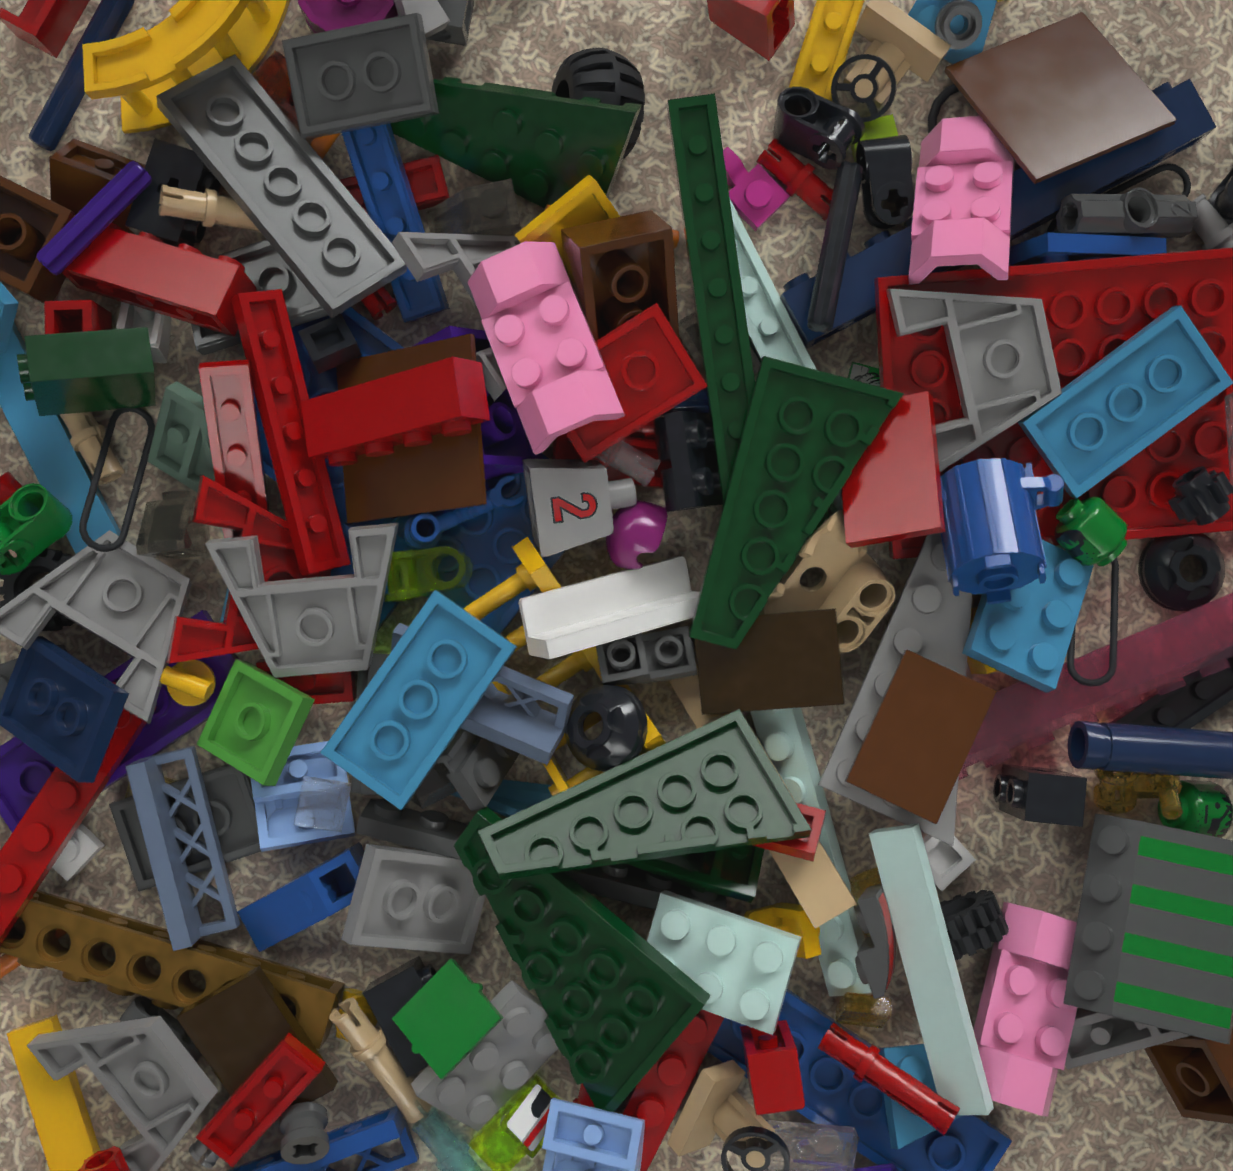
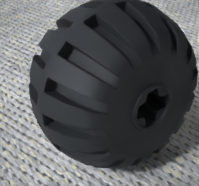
[552,48,645,159]

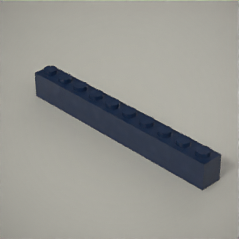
[780,79,1216,349]

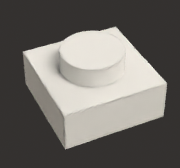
[52,823,105,882]
[923,835,976,891]

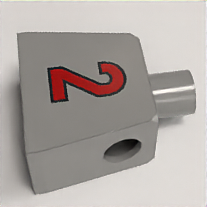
[522,459,637,557]

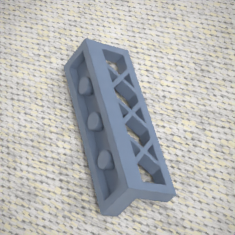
[391,623,574,765]
[125,745,240,951]

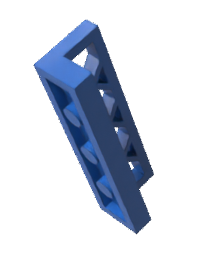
[227,1106,419,1171]

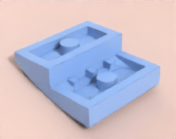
[251,741,355,852]
[542,1098,645,1171]

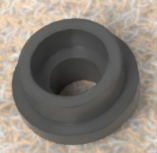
[934,0,982,50]

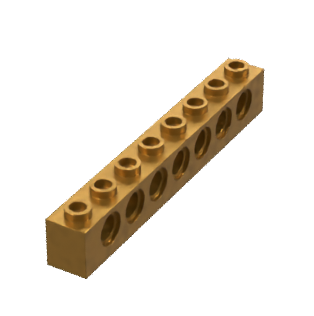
[0,890,345,1049]

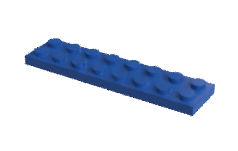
[707,989,1012,1171]

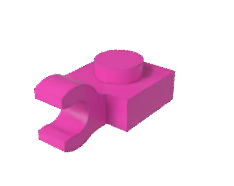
[723,147,790,232]

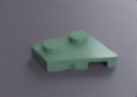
[147,381,215,493]

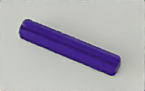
[36,161,152,275]

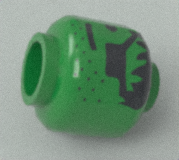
[1054,497,1127,567]
[1157,780,1233,838]

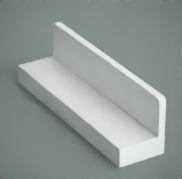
[519,556,700,660]

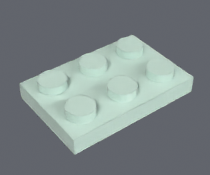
[647,890,802,1035]

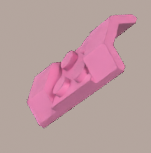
[908,116,1014,284]
[467,241,625,455]
[973,902,1078,1117]

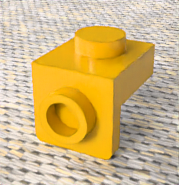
[744,902,821,959]

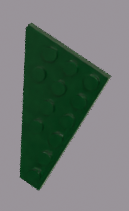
[454,807,711,1112]

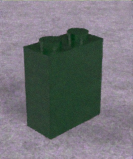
[17,327,156,416]

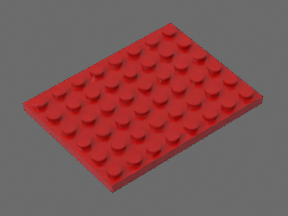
[874,248,1233,559]

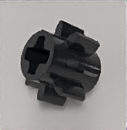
[1168,466,1233,526]

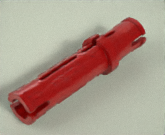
[818,1022,960,1135]

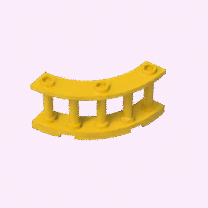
[82,0,290,134]
[463,536,666,796]

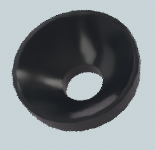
[1138,533,1225,611]
[565,684,648,772]

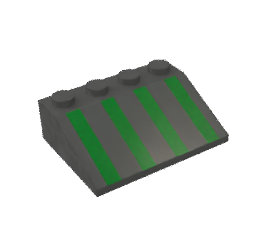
[1063,813,1233,1045]

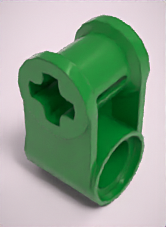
[0,483,73,575]

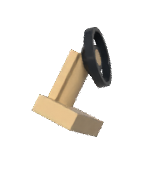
[831,0,951,122]
[667,1060,790,1171]

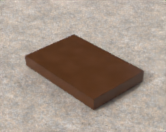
[845,649,997,824]

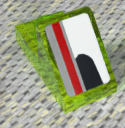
[469,1074,560,1171]

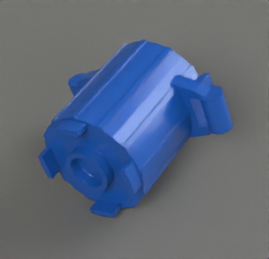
[940,458,1064,604]

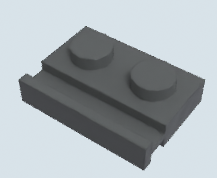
[437,728,520,811]

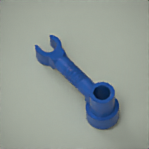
[403,476,525,551]

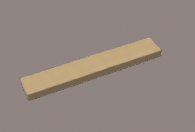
[669,665,857,929]

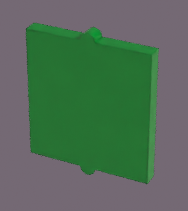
[392,958,504,1079]

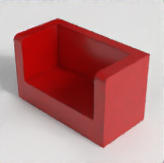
[0,0,90,58]
[740,1020,805,1116]

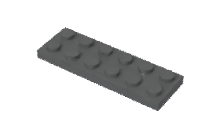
[157,55,407,318]

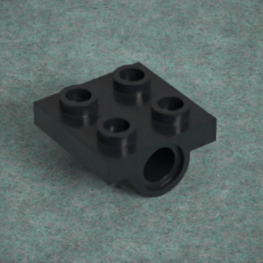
[653,411,722,512]

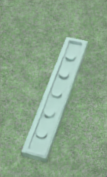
[869,823,994,1115]

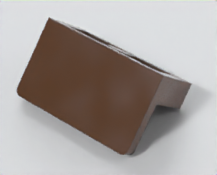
[49,139,145,234]

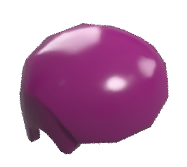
[606,500,668,570]

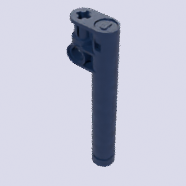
[1067,720,1233,780]

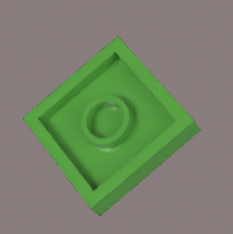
[197,659,315,786]

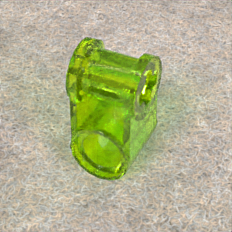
[384,546,473,603]

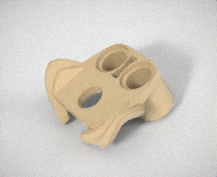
[759,510,895,653]

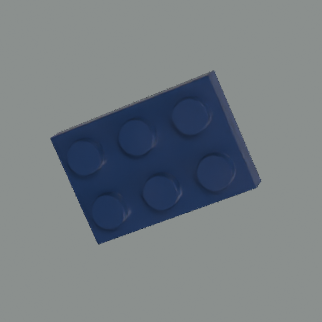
[0,636,129,783]

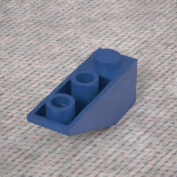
[237,842,364,952]

